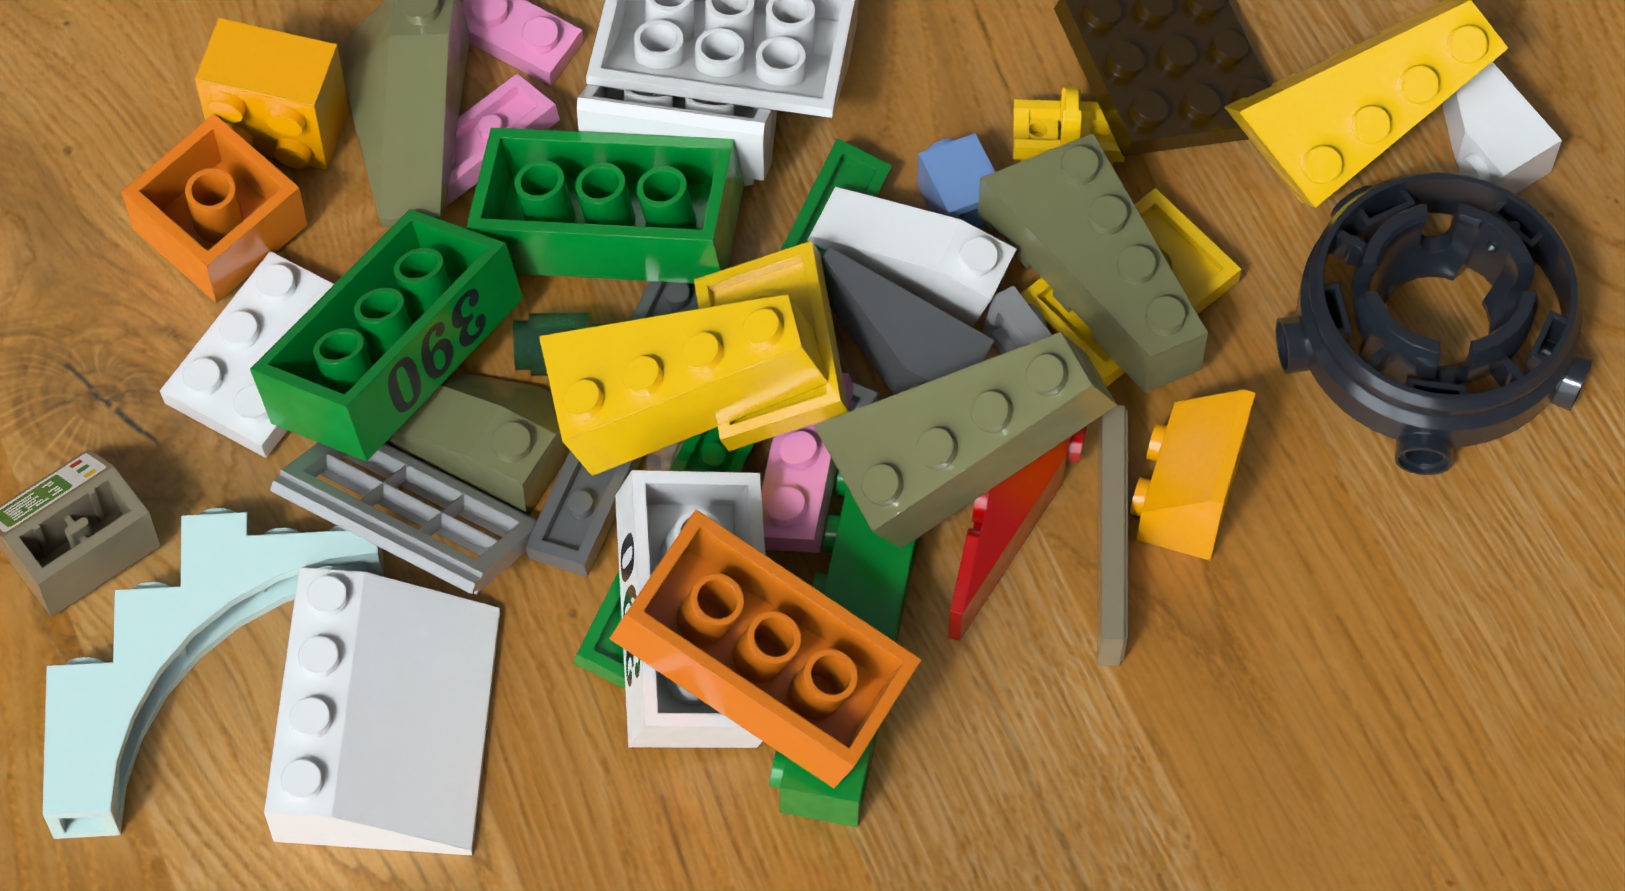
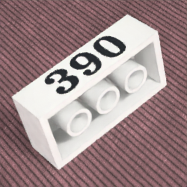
[615,470,765,748]

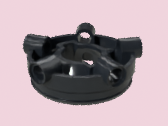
[1275,172,1593,475]

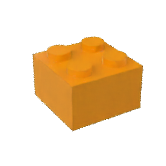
[195,18,349,170]

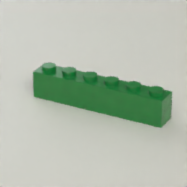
[769,471,919,828]

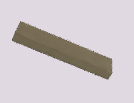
[1097,405,1128,666]

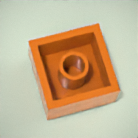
[121,114,307,304]

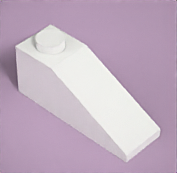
[1442,62,1562,194]
[807,187,1016,328]

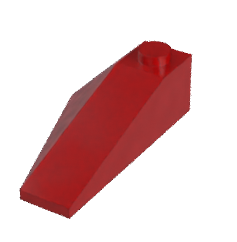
[947,426,1087,641]

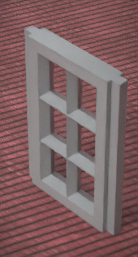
[270,443,537,594]

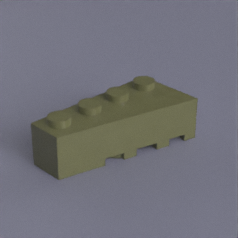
[814,332,1117,549]

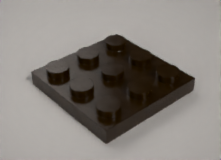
[1054,0,1271,156]

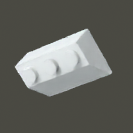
[577,84,777,186]

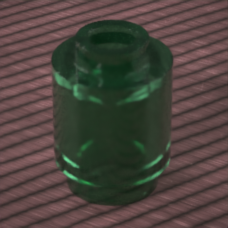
[513,311,602,376]

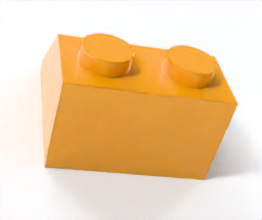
[1129,389,1256,561]

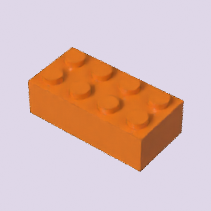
[610,509,921,788]

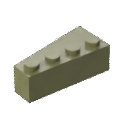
[977,133,1208,393]

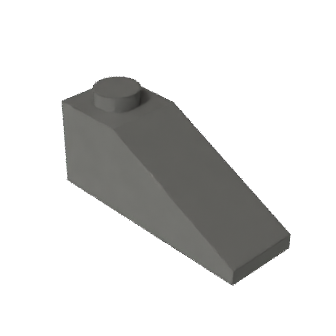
[821,246,995,394]

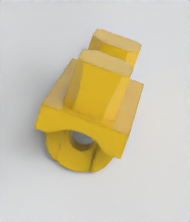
[1013,86,1125,165]

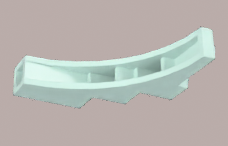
[43,508,384,839]

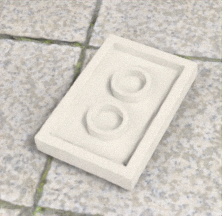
[160,251,334,458]

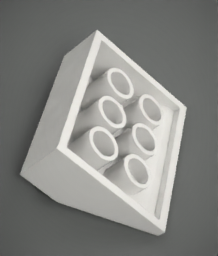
[586,0,859,118]
[264,567,501,855]

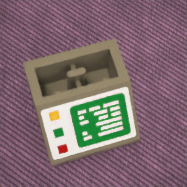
[0,449,160,617]

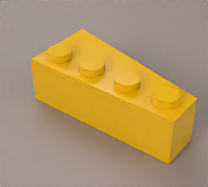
[1225,0,1508,208]
[539,294,828,476]

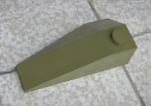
[343,0,470,227]
[385,371,570,515]

